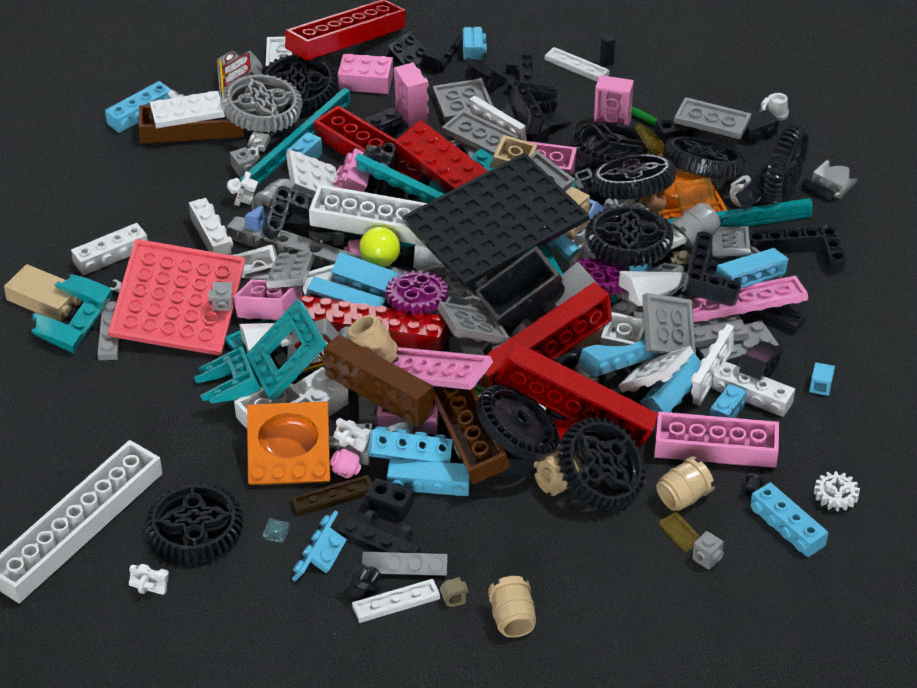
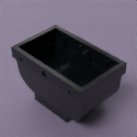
[474,246,565,332]

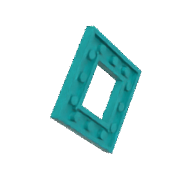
[246,299,327,401]

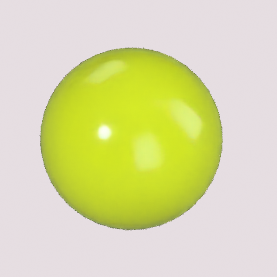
[359,227,400,267]

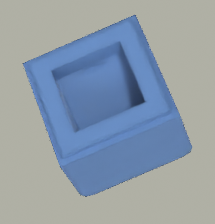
[245,206,265,231]

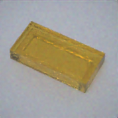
[660,512,700,552]

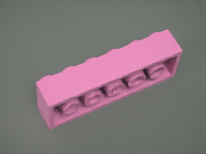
[654,412,779,468]

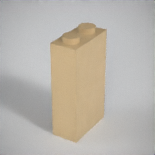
[4,264,82,322]

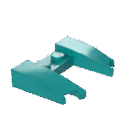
[32,274,112,353]
[194,346,261,404]

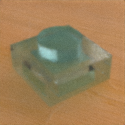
[263,518,290,543]

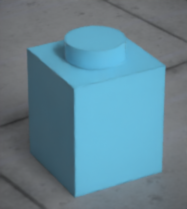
[810,362,835,396]

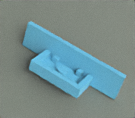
[292,511,347,581]

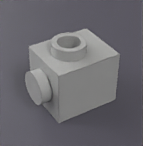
[230,147,257,178]
[209,282,232,311]
[692,531,724,570]

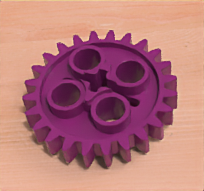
[573,256,629,295]
[386,270,448,315]

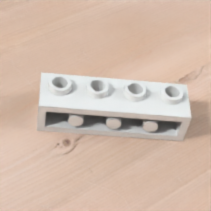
[189,198,233,255]
[71,223,148,276]
[712,361,795,417]

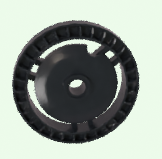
[571,122,651,167]
[476,385,560,462]

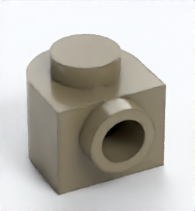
[669,251,691,272]
[440,577,468,607]

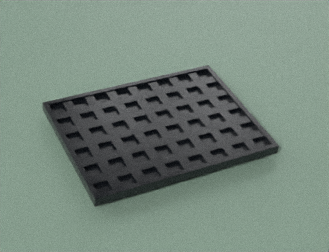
[402,152,590,288]

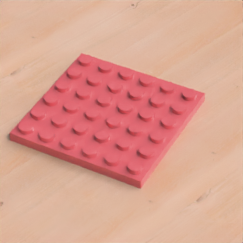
[108,239,246,356]

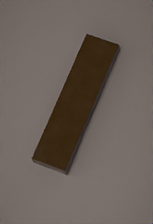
[290,475,372,517]

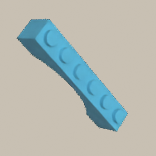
[578,337,663,377]

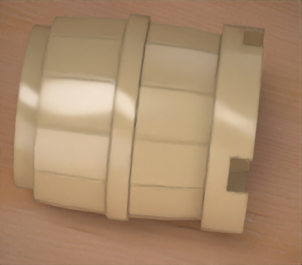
[348,315,399,363]
[534,447,583,496]
[656,456,715,511]
[488,576,536,638]

